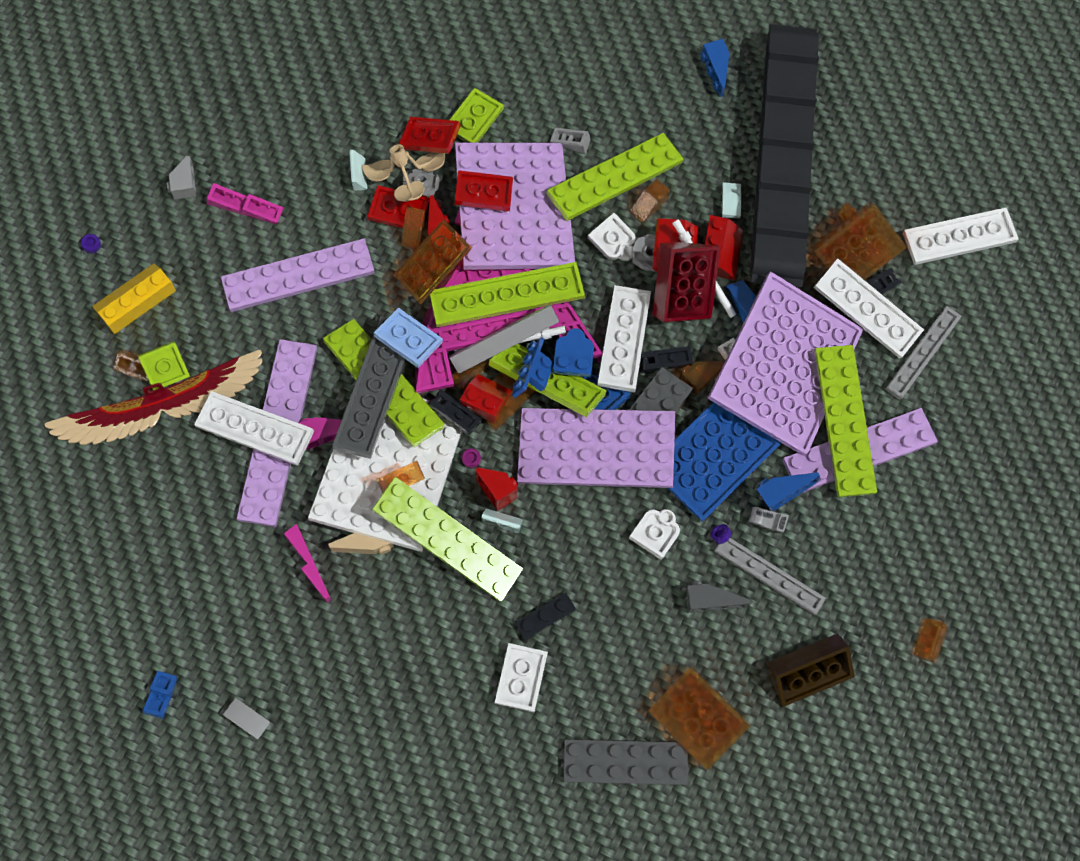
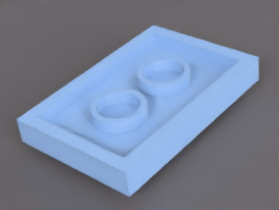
[374,308,443,368]

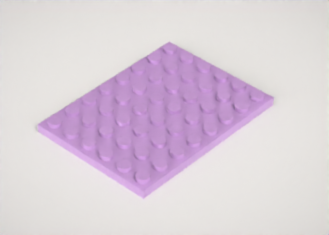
[455,143,575,270]
[708,272,863,456]

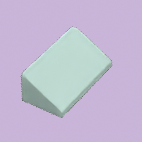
[349,150,367,191]
[482,509,523,533]

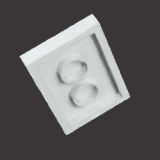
[495,643,548,713]

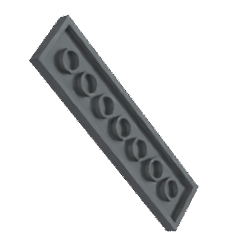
[333,316,406,459]

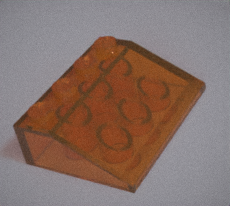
[810,202,907,280]
[393,219,472,304]
[648,666,751,771]

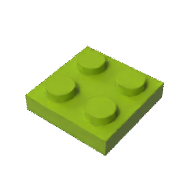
[138,341,190,390]

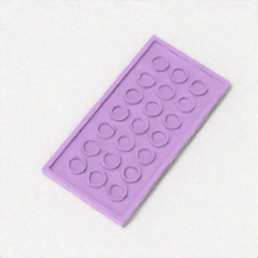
[517,408,675,488]

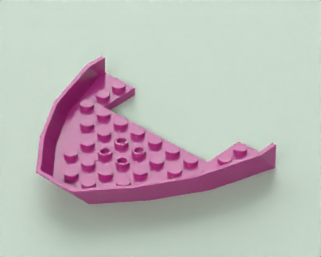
[414,250,603,396]

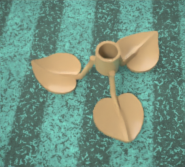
[362,144,445,202]

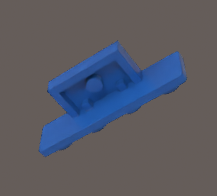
[512,338,554,398]

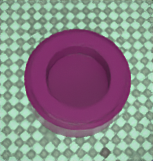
[462,448,481,469]

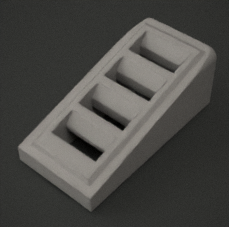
[550,128,590,153]

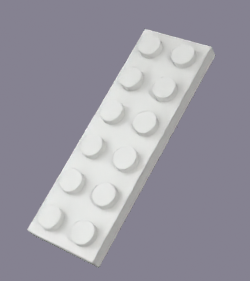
[903,208,1019,265]
[813,259,924,359]
[597,285,651,392]
[194,391,314,466]

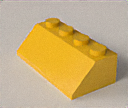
[92,263,176,334]

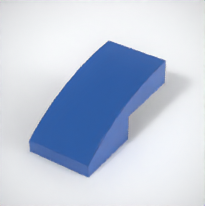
[142,671,177,719]

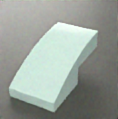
[721,182,741,218]

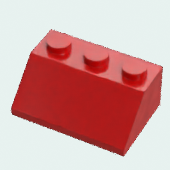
[704,215,743,280]
[652,218,698,271]

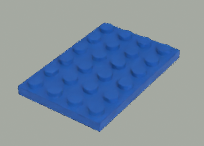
[668,402,781,522]

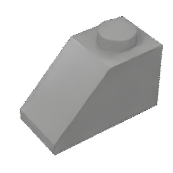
[167,156,197,199]

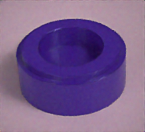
[81,234,101,253]
[711,524,732,544]

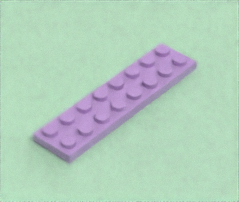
[221,238,375,312]
[782,408,938,493]

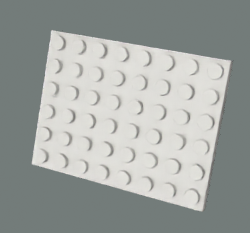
[308,399,462,552]

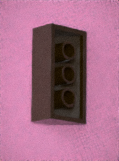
[765,633,855,707]

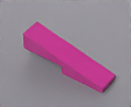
[207,183,284,225]
[284,524,331,603]

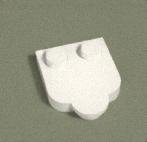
[587,213,635,261]
[629,509,680,560]

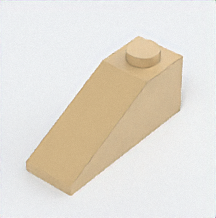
[329,533,394,555]

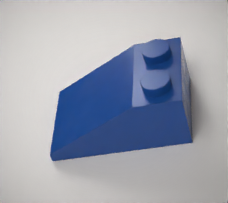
[757,472,821,512]

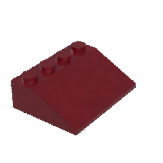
[653,242,721,322]

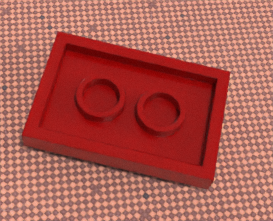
[399,117,461,154]
[454,170,513,211]
[367,185,430,233]

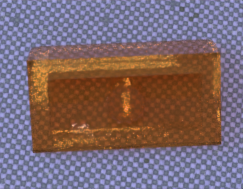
[114,350,150,382]
[452,359,489,392]
[914,618,947,663]

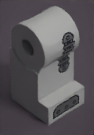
[748,507,789,533]

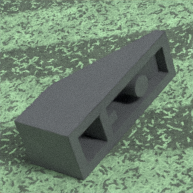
[685,581,750,613]

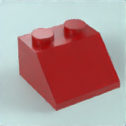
[460,374,512,424]
[475,468,518,512]

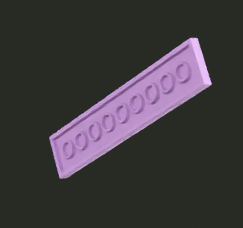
[237,339,318,527]

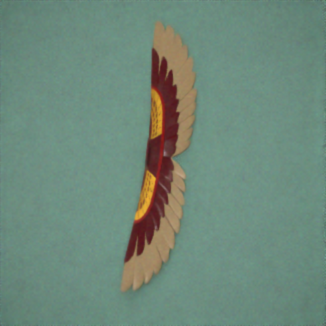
[45,350,263,445]

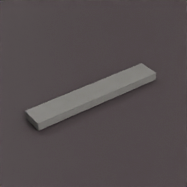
[449,304,560,374]
[885,306,962,400]
[714,538,826,615]

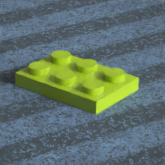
[450,88,504,143]

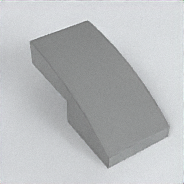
[222,698,270,739]

